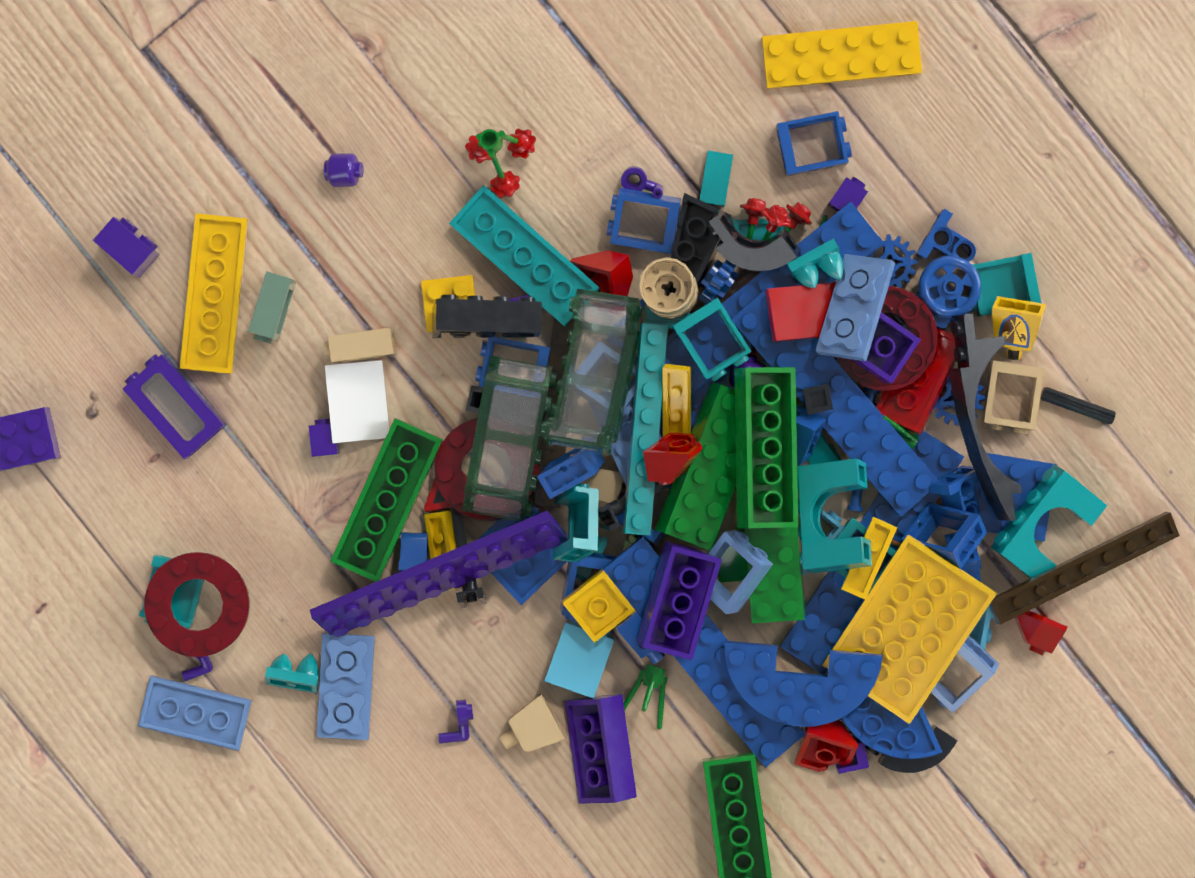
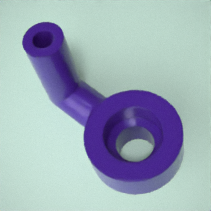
[621,166,664,199]
[182,656,213,681]
[438,699,473,744]

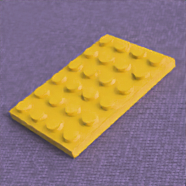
[822,534,997,724]

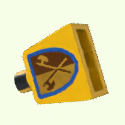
[992,296,1046,360]

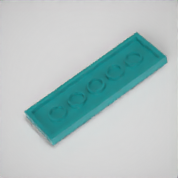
[449,185,600,327]

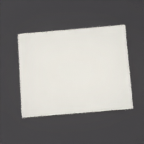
[325,360,389,443]

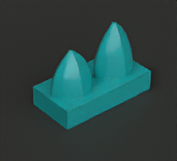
[787,238,843,288]
[265,653,319,694]

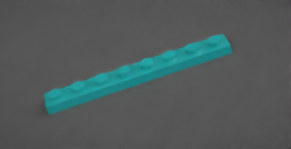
[623,323,668,536]

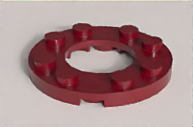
[836,286,938,391]
[435,417,539,521]
[144,552,250,657]

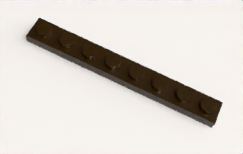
[534,310,581,508]
[989,512,1180,625]

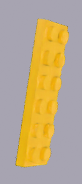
[762,21,922,89]
[180,213,248,374]

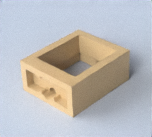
[324,328,397,364]
[981,361,1045,435]

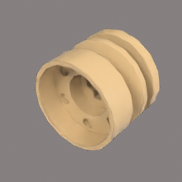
[639,258,698,319]

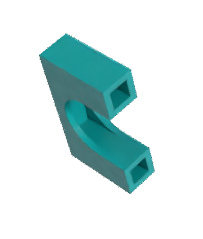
[797,458,872,573]
[991,464,1108,578]

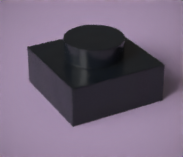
[801,383,833,415]

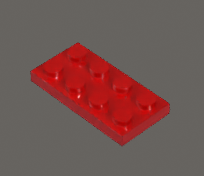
[876,328,956,435]

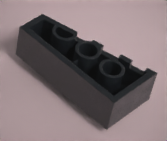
[664,193,733,296]
[432,295,542,339]

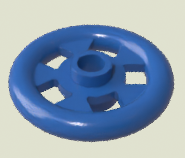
[919,256,981,318]

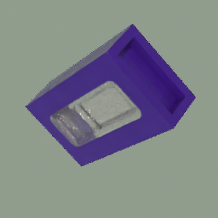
[123,354,226,459]

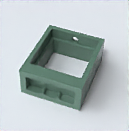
[248,271,297,344]

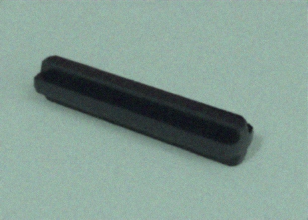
[1040,387,1116,424]

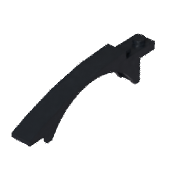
[948,314,1022,521]

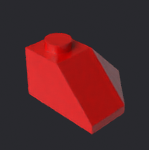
[570,250,633,315]
[643,432,702,485]
[1015,610,1068,656]
[794,719,858,772]

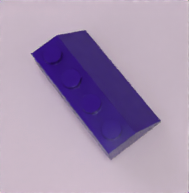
[636,541,722,660]
[564,694,637,804]

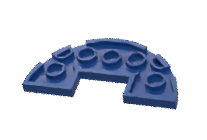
[725,641,883,727]
[842,696,942,759]

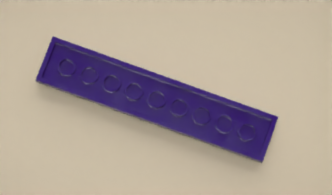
[310,511,568,637]

